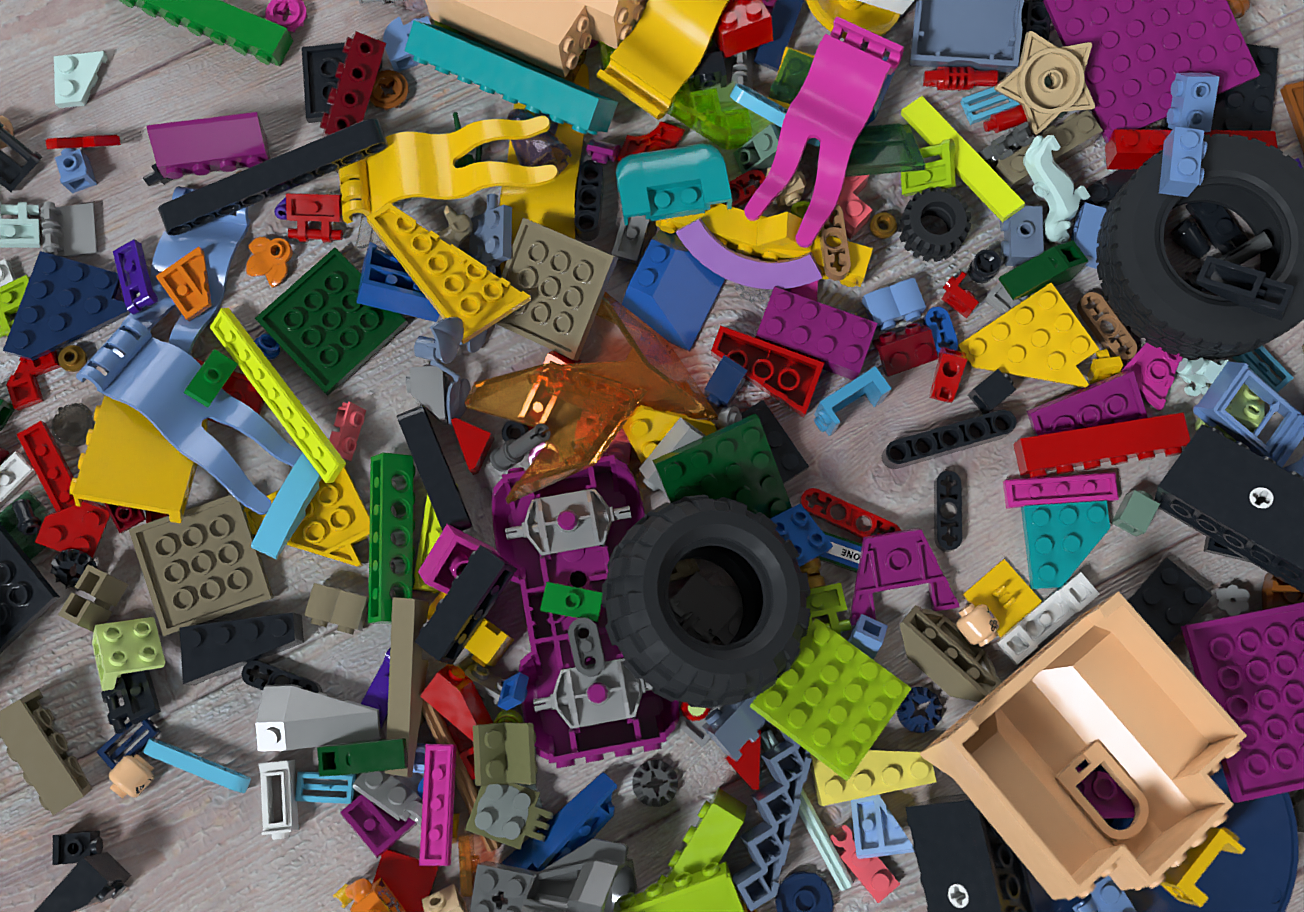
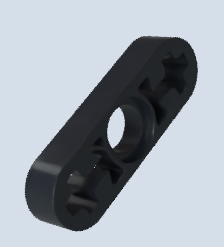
[934,471,962,552]
[241,661,323,693]

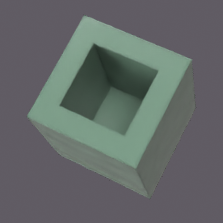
[1111,490,1160,537]

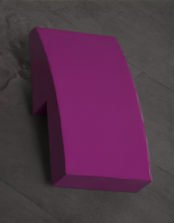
[586,139,621,164]

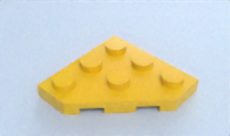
[617,405,717,465]

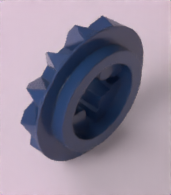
[896,687,943,733]

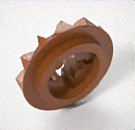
[369,70,409,111]

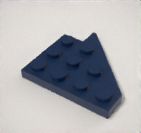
[3,251,130,361]

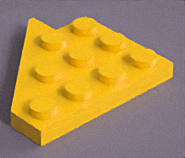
[244,466,370,568]

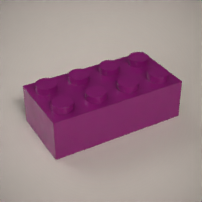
[755,287,878,380]

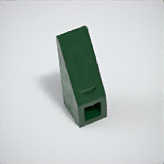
[998,240,1089,300]
[317,738,408,777]

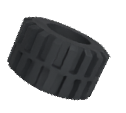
[898,187,971,262]

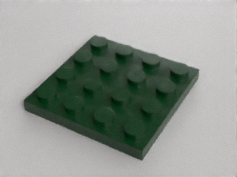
[255,247,408,396]
[652,414,792,519]

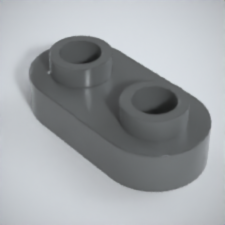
[568,617,605,677]

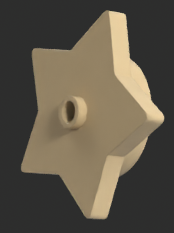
[994,31,1095,135]

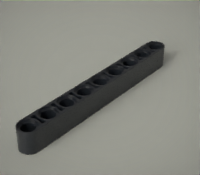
[158,118,388,236]

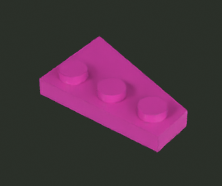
[1121,342,1183,411]

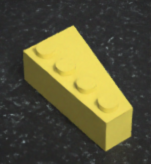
[810,750,937,806]

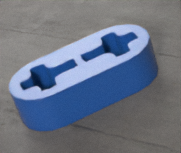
[923,307,958,356]

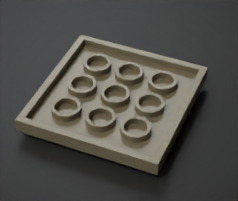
[496,218,618,360]
[129,495,274,636]

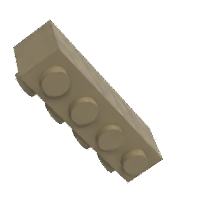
[994,109,1103,191]

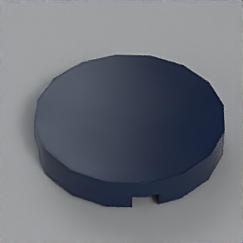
[775,871,834,912]

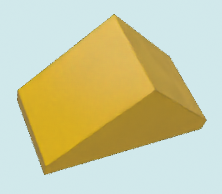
[756,212,811,251]

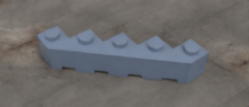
[731,730,812,911]

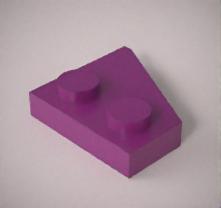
[340,794,418,858]

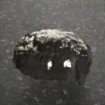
[51,403,95,447]

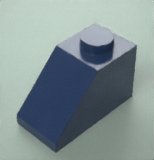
[704,355,748,409]

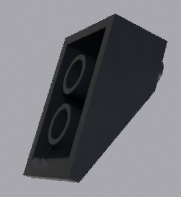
[34,852,131,912]

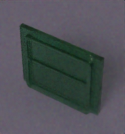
[819,123,926,177]

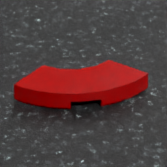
[618,121,685,162]

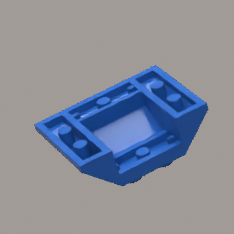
[617,229,725,352]

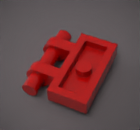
[286,193,343,243]

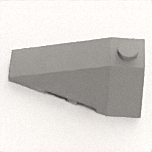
[256,684,381,751]

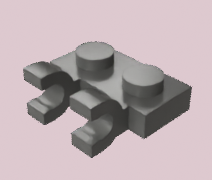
[977,122,1035,164]

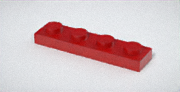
[16,421,83,511]

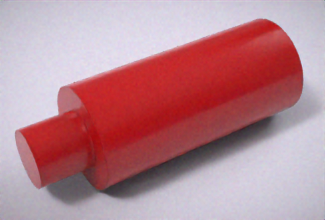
[983,104,1028,133]

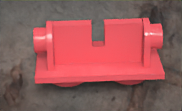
[329,402,366,462]

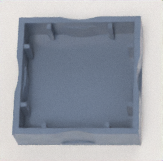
[909,0,1024,72]

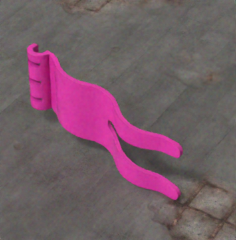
[744,16,904,248]

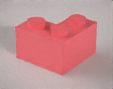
[829,157,872,240]

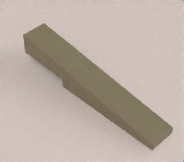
[385,597,429,777]

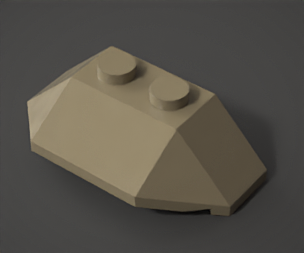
[900,605,1002,702]

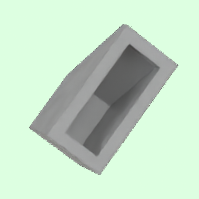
[406,366,449,425]

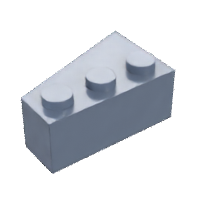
[702,696,770,761]

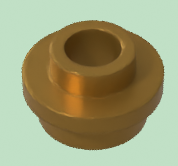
[870,212,897,239]
[58,345,87,372]

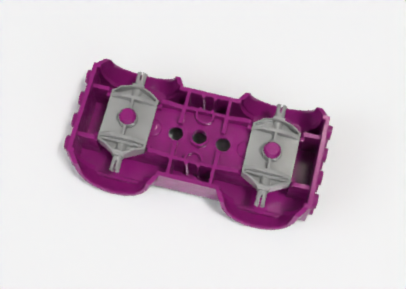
[492,452,680,768]

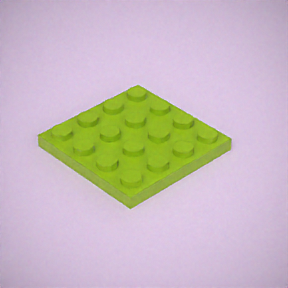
[750,618,912,781]

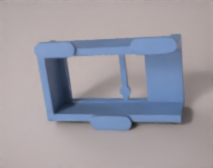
[1193,362,1304,468]

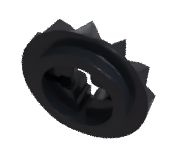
[50,549,98,591]

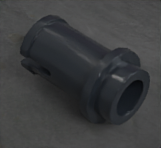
[12,499,41,535]

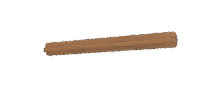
[421,699,502,852]

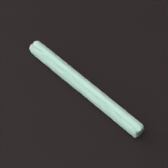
[760,729,854,891]

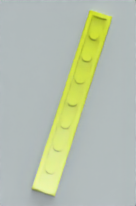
[210,308,346,483]

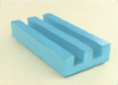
[960,87,1020,125]
[1232,346,1294,393]
[295,771,357,804]

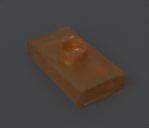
[458,833,480,897]

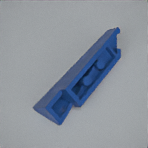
[500,773,617,872]

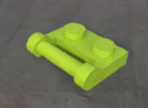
[900,139,956,197]

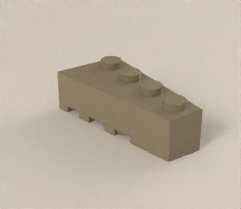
[0,689,92,815]

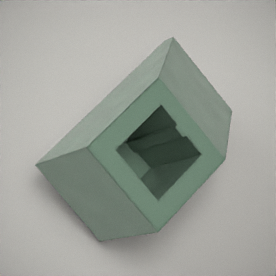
[733,124,781,174]

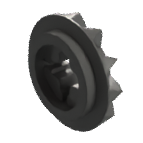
[632,760,678,807]

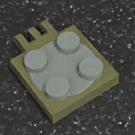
[465,783,554,849]

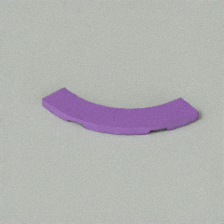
[676,218,824,289]

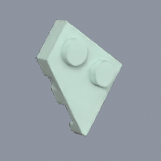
[54,51,108,108]

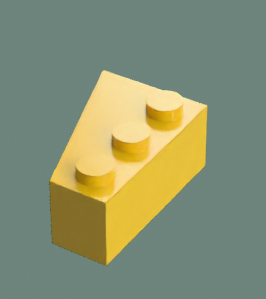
[427,592,514,668]

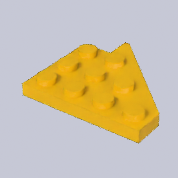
[958,283,1100,388]

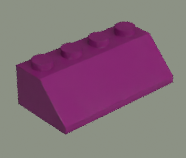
[147,112,270,179]

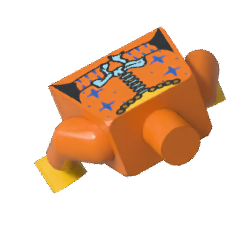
[333,878,406,912]

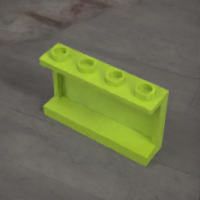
[613,862,745,912]

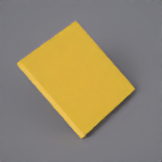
[962,559,1042,638]

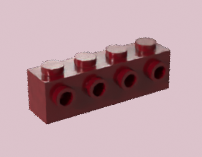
[320,31,386,137]

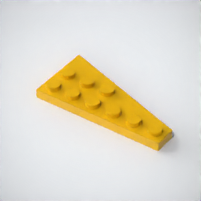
[366,203,531,344]

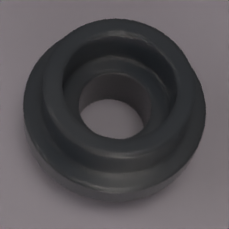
[502,419,529,442]

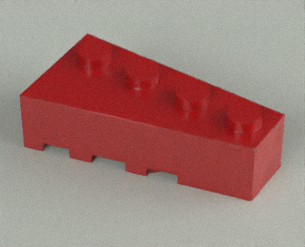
[711,325,824,418]

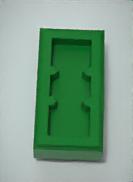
[184,349,238,408]
[540,582,602,622]

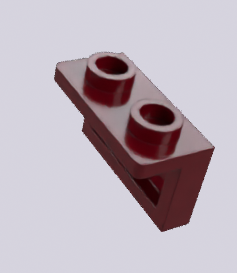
[872,322,938,377]

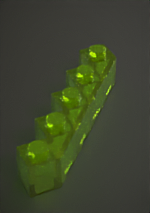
[599,41,753,150]

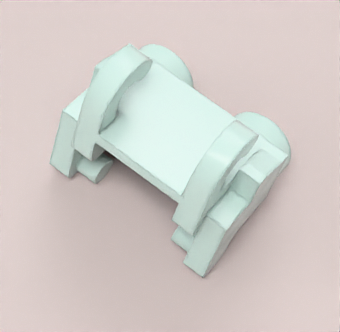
[1176,358,1231,396]

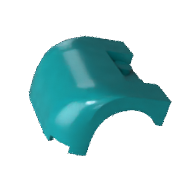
[616,143,732,225]

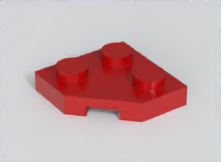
[35,500,110,558]

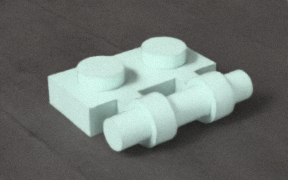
[0,202,40,248]

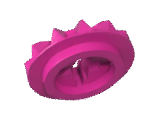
[265,0,308,33]

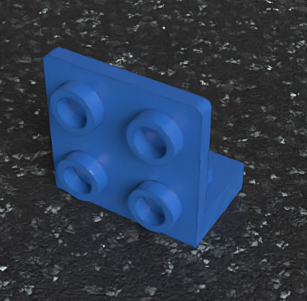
[770,504,833,567]

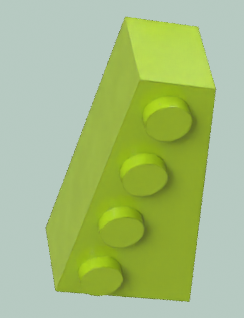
[657,788,748,885]

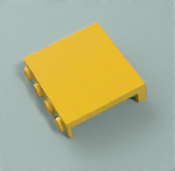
[70,395,208,523]

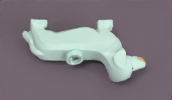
[1023,135,1091,244]

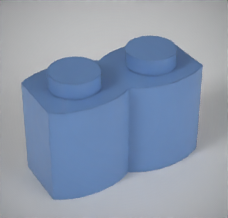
[862,278,926,331]

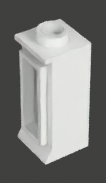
[259,760,299,840]

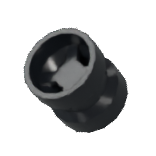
[968,249,1001,284]

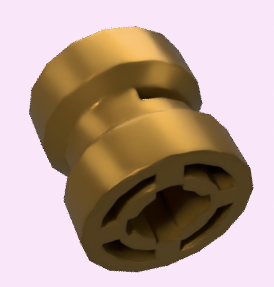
[800,558,826,589]

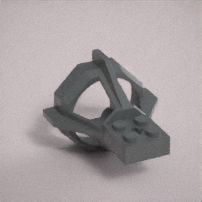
[470,838,638,912]

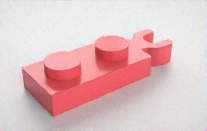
[829,824,900,903]

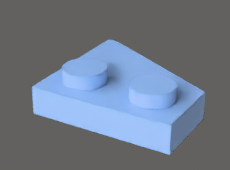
[851,794,915,859]

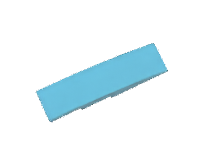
[251,453,322,559]

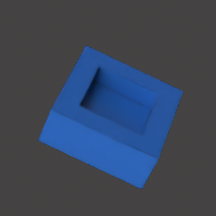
[497,672,529,711]

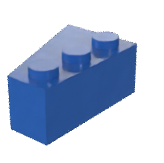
[356,242,440,322]

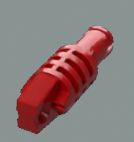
[923,66,998,91]

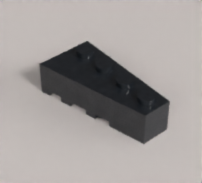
[179,612,304,686]

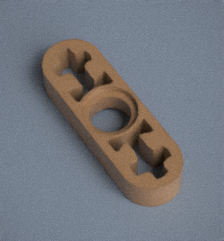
[819,204,851,281]
[1077,292,1137,363]

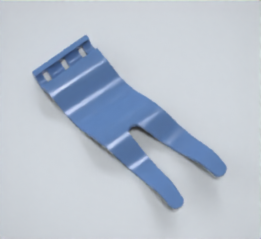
[112,186,254,358]
[76,318,303,515]

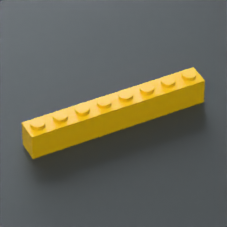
[656,203,873,287]

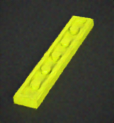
[901,96,1025,222]

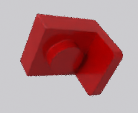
[941,271,979,319]

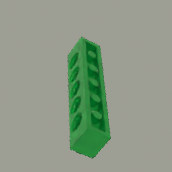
[368,452,416,624]

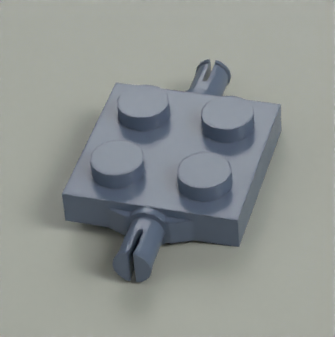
[468,194,512,275]

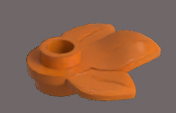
[246,237,293,288]

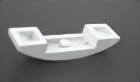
[997,572,1100,665]

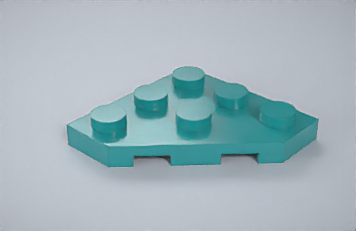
[1021,501,1110,590]

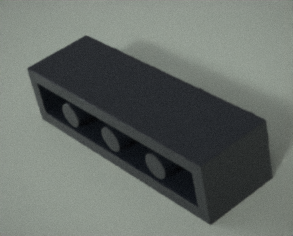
[415,545,517,665]

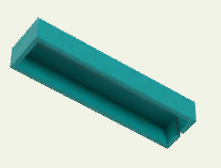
[404,20,618,135]

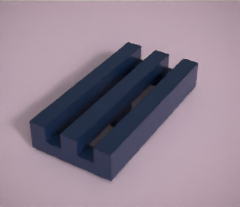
[97,719,161,769]

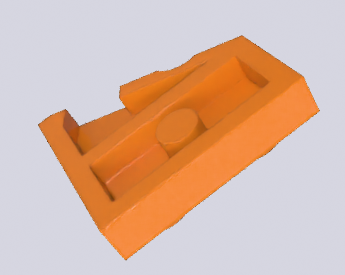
[156,246,212,321]

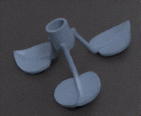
[414,317,487,425]

